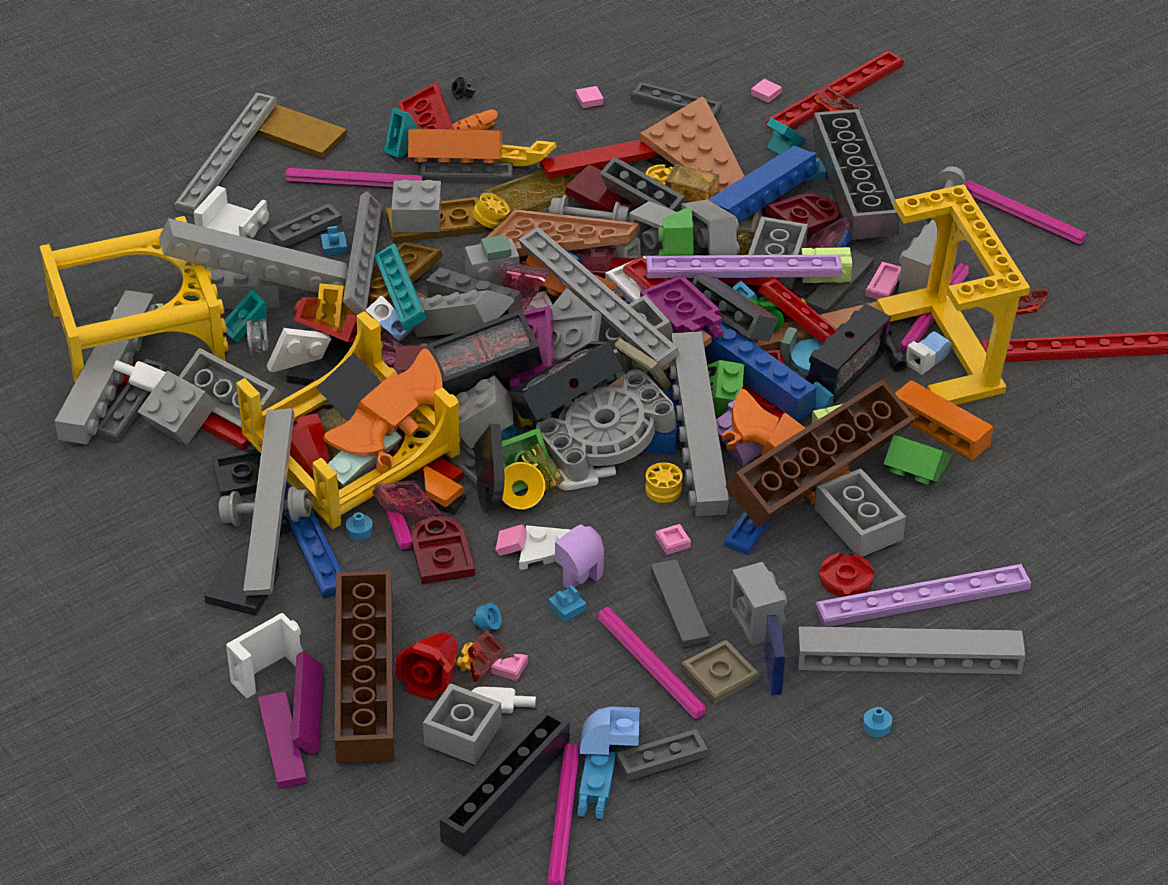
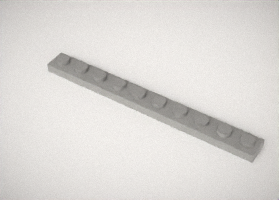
[518,227,680,367]

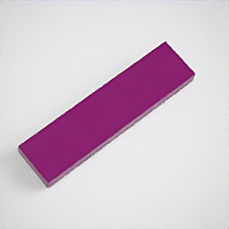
[292,651,323,755]
[258,691,307,789]

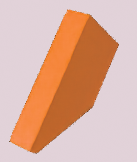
[424,466,463,507]

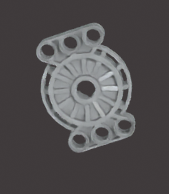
[536,369,677,482]

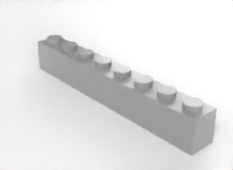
[159,218,348,293]
[55,290,158,444]
[669,332,729,517]
[797,626,1025,674]

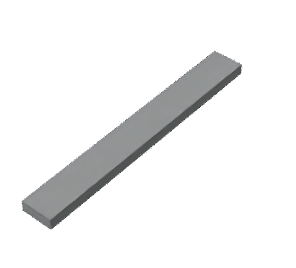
[174,93,277,215]
[343,191,382,315]
[243,408,295,596]

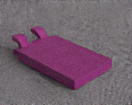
[640,275,724,338]
[503,306,554,389]

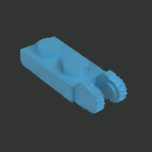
[578,752,616,819]

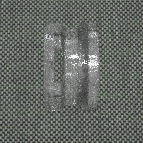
[246,318,269,355]

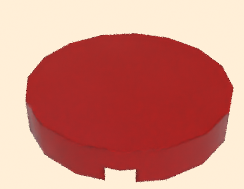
[819,553,874,597]

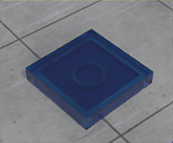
[764,615,785,695]

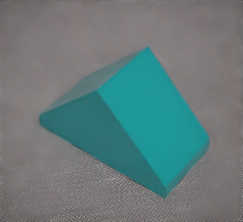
[384,108,418,158]

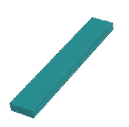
[375,243,427,331]

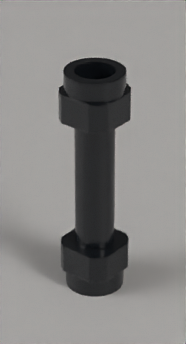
[885,327,907,372]

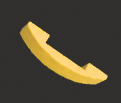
[496,141,557,166]

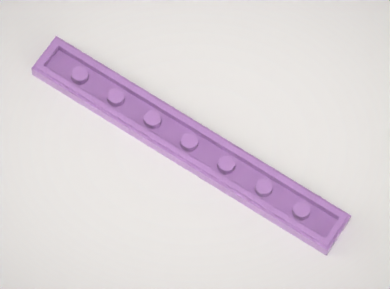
[646,255,843,278]
[815,564,1031,627]

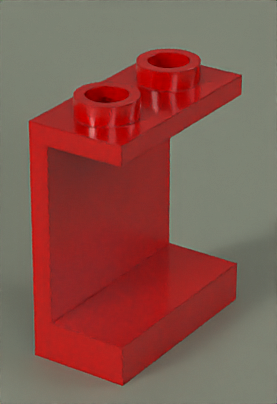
[294,297,357,342]

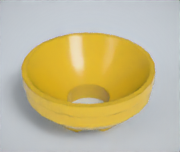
[502,462,545,510]

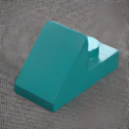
[767,117,807,155]
[225,289,267,342]

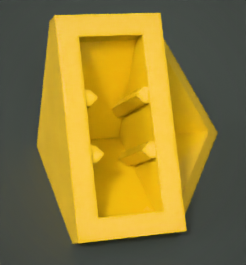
[314,283,356,332]

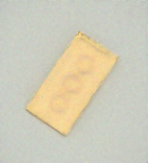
[484,170,576,219]

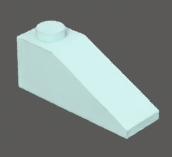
[328,431,402,488]

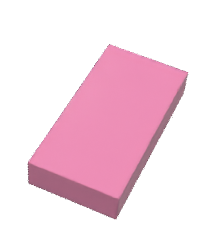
[865,262,901,299]

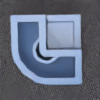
[580,707,640,755]

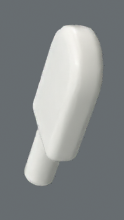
[113,360,166,392]
[554,465,616,491]
[472,687,536,714]

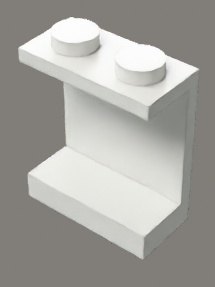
[194,186,269,239]
[226,613,303,698]

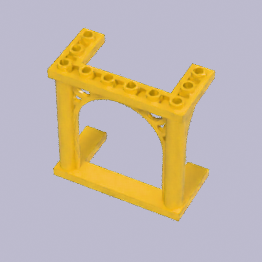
[876,184,1030,405]
[40,216,229,382]
[236,311,461,529]

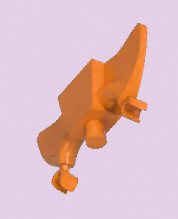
[323,348,442,474]
[722,389,852,507]

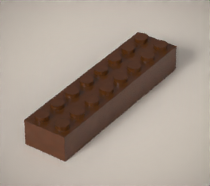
[725,379,915,528]
[334,570,395,763]

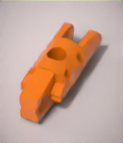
[453,109,498,130]

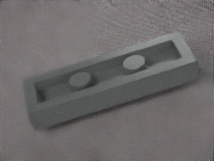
[269,204,342,247]
[616,729,708,781]

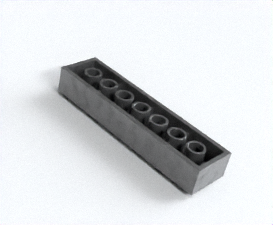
[813,109,900,240]

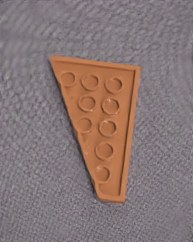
[640,97,745,196]
[480,209,641,257]

